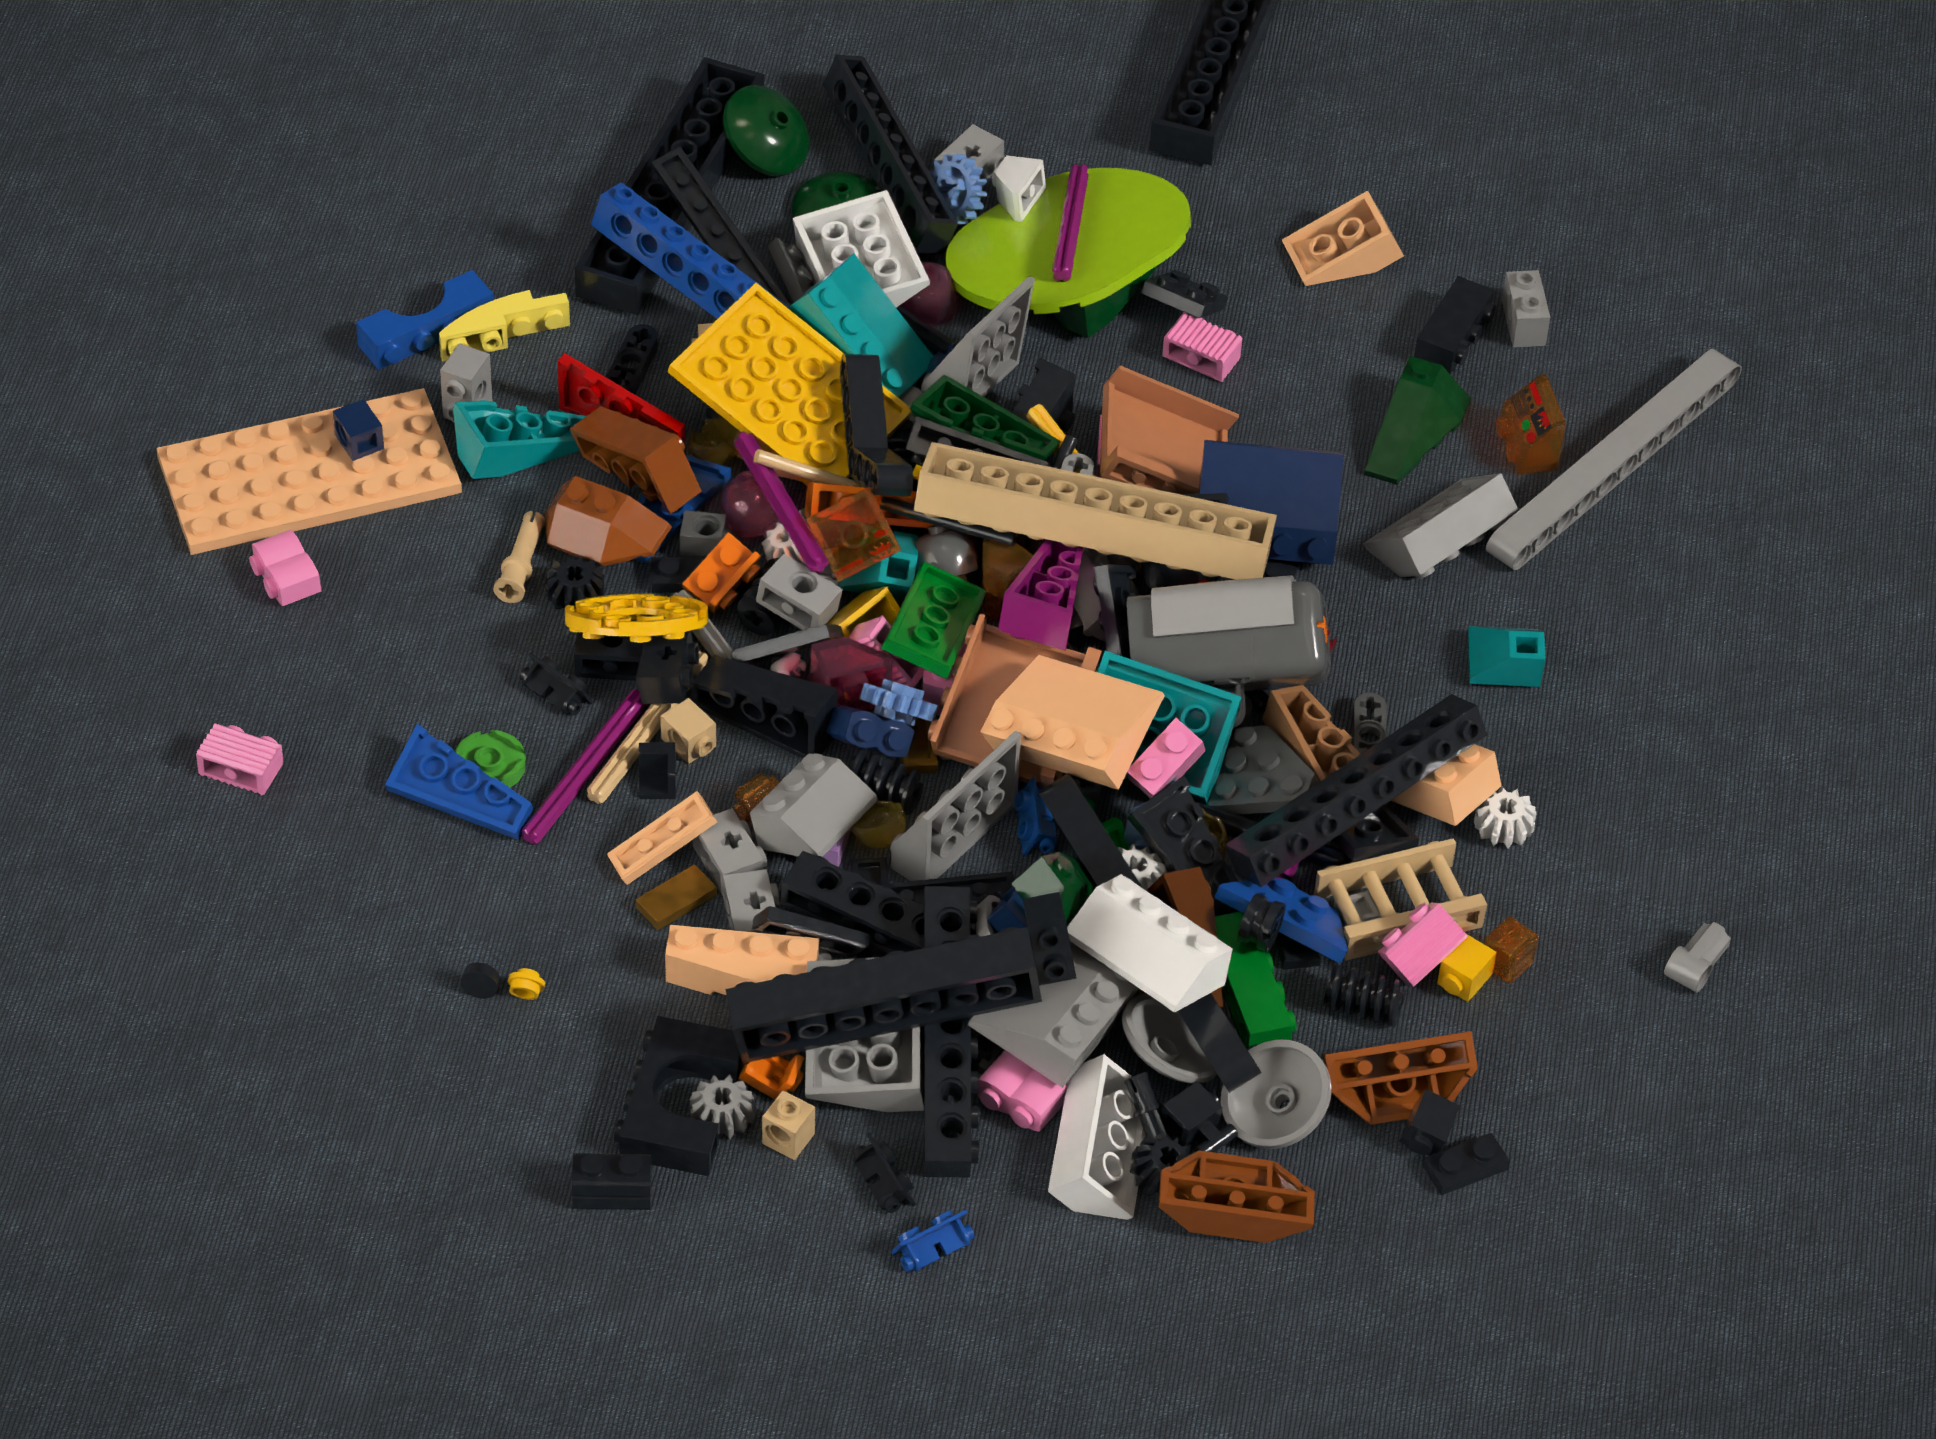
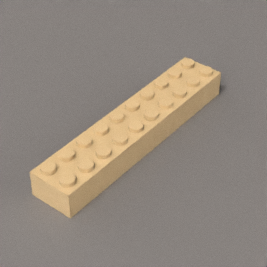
[914,442,1277,580]

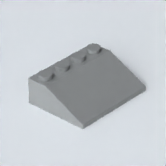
[921,276,1035,397]
[890,731,1021,881]
[968,941,1140,1088]
[805,957,924,1112]

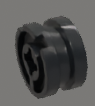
[1237,893,1286,952]

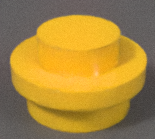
[507,968,546,1000]

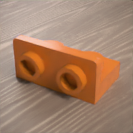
[682,532,761,614]

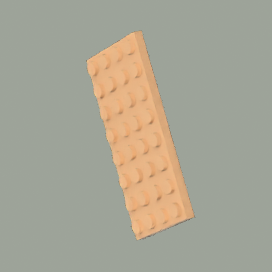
[156,388,462,555]

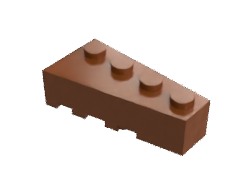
[570,406,702,515]

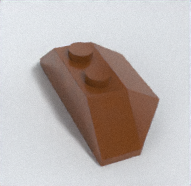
[545,476,672,566]
[1323,1031,1478,1125]
[1158,1150,1315,1243]

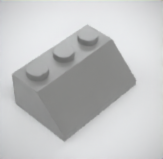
[750,753,878,857]

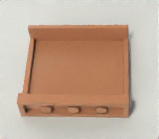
[1100,366,1239,495]
[928,614,1103,788]

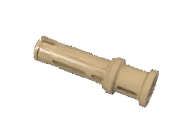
[493,511,546,603]

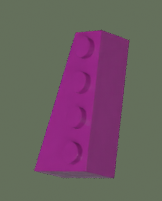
[998,539,1083,651]

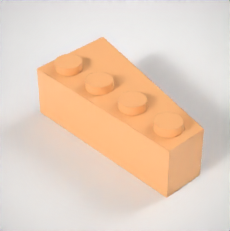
[665,925,819,995]

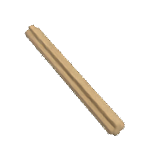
[587,651,708,804]

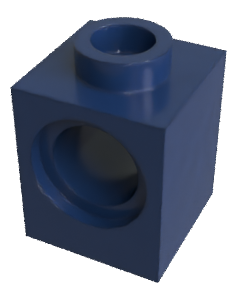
[333,399,384,461]

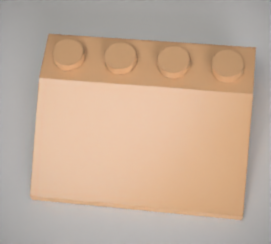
[980,655,1165,790]

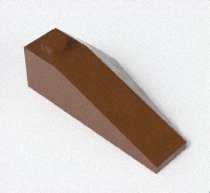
[1146,867,1223,1008]

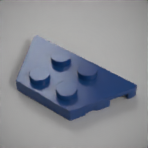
[1214,878,1348,963]

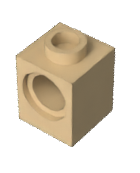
[661,698,716,764]
[762,1090,815,1160]

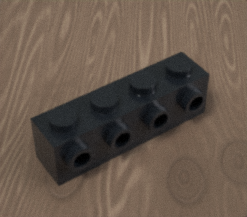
[902,417,1048,466]

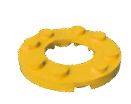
[565,594,708,643]

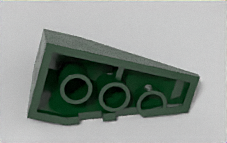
[1364,356,1471,485]
[910,375,1061,461]

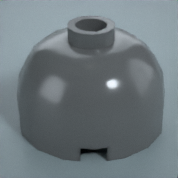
[914,525,981,579]

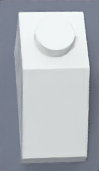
[992,155,1046,222]

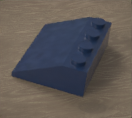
[1198,440,1344,565]

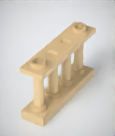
[1314,838,1487,961]

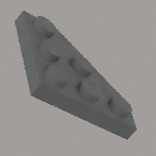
[1208,725,1319,815]

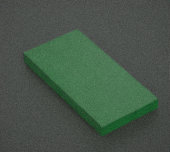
[881,562,987,679]

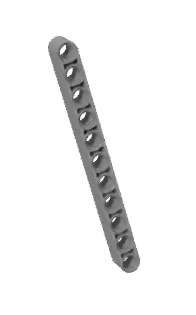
[1486,349,1742,570]

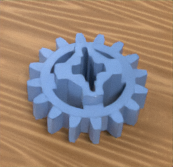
[928,154,987,225]
[859,679,939,726]

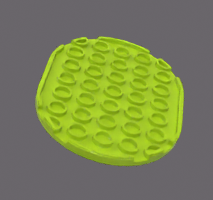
[945,168,1191,315]

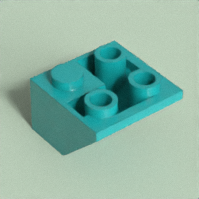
[838,522,918,602]
[1468,626,1545,687]

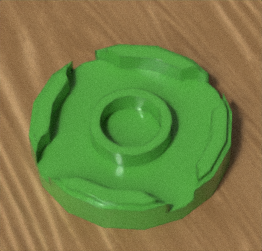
[454,730,526,788]

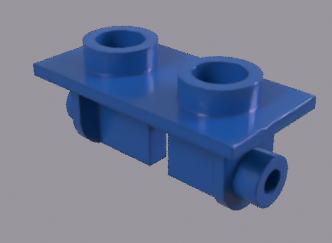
[1015,777,1057,856]
[891,1210,975,1272]

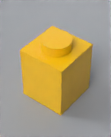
[1437,935,1497,1002]

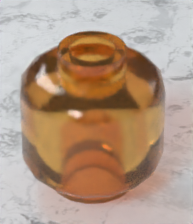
[732,774,779,823]

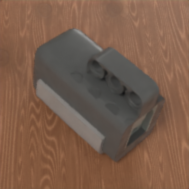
[1127,575,1331,728]

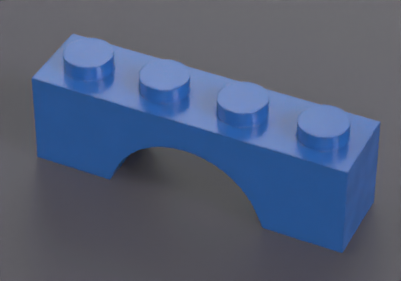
[356,270,494,370]

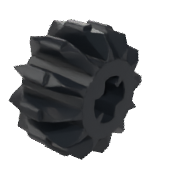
[545,555,604,610]
[1129,1132,1190,1196]

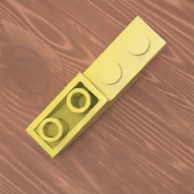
[439,290,570,361]

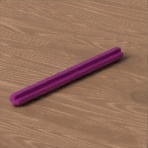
[1052,164,1089,281]
[734,432,828,574]
[522,689,648,845]

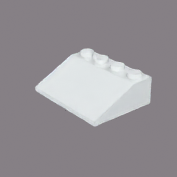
[793,190,930,308]

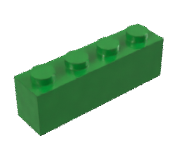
[1215,912,1297,1048]

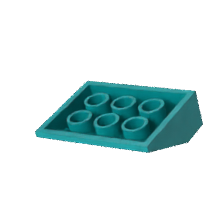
[788,253,933,397]
[1097,651,1242,805]

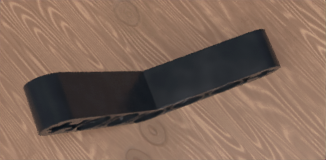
[840,354,913,496]

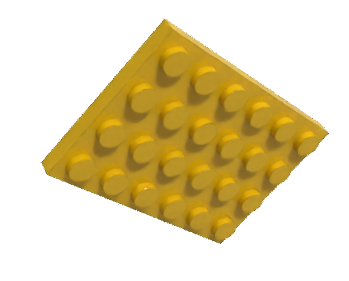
[667,283,912,486]

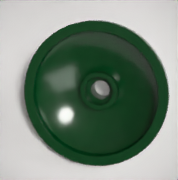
[723,85,809,176]
[792,171,882,218]

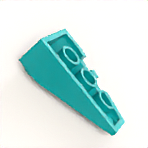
[453,400,586,479]

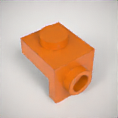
[738,1054,805,1100]

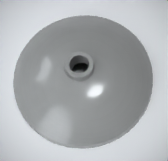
[1122,994,1217,1083]
[1221,1040,1332,1149]

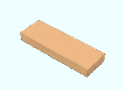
[607,791,718,885]

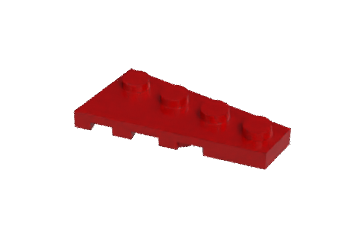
[557,353,685,445]

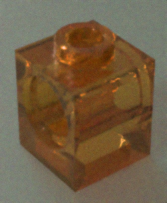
[1485,915,1539,984]

